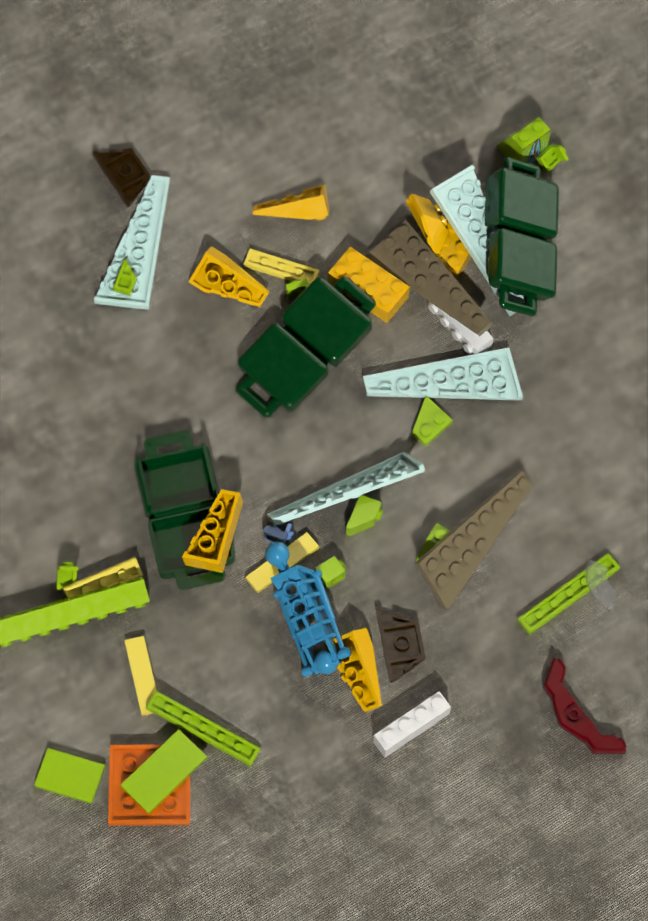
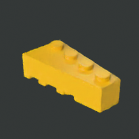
[182,489,243,573]

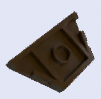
[92,148,150,208]
[376,609,426,683]

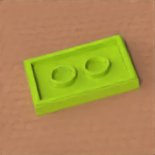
[34,748,105,804]

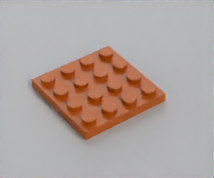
[108,744,191,826]

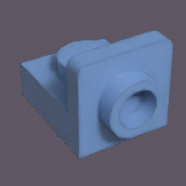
[263,523,294,545]

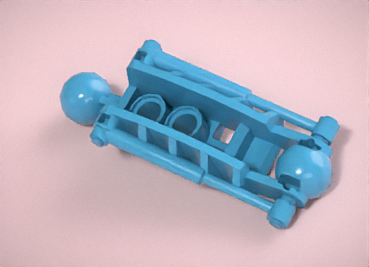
[265,541,351,677]

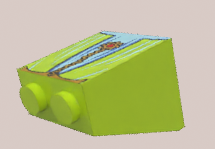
[496,117,551,164]

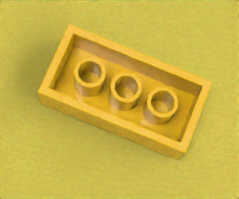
[431,219,471,280]
[328,247,410,323]

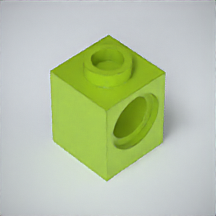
[315,556,346,590]

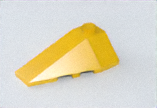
[252,185,330,220]
[188,246,270,307]
[323,628,382,712]

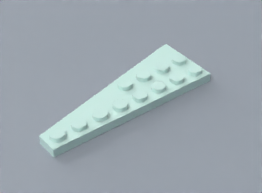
[429,165,526,316]
[94,175,170,310]
[363,347,523,400]
[267,452,425,526]

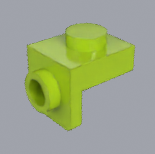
[536,144,569,172]
[285,278,309,299]
[56,562,79,590]

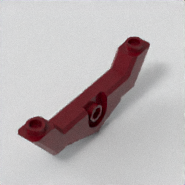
[543,657,627,754]

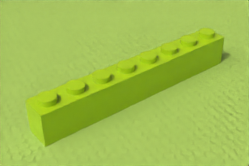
[0,577,150,647]

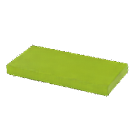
[120,729,207,814]

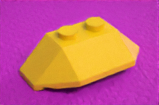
[405,194,449,254]

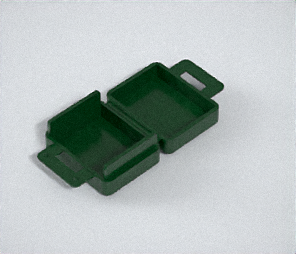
[485,157,559,317]
[235,276,376,417]
[134,430,235,590]

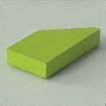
[113,259,137,296]

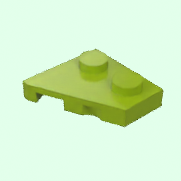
[412,397,453,447]

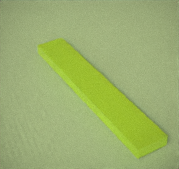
[517,553,620,635]
[146,691,261,767]

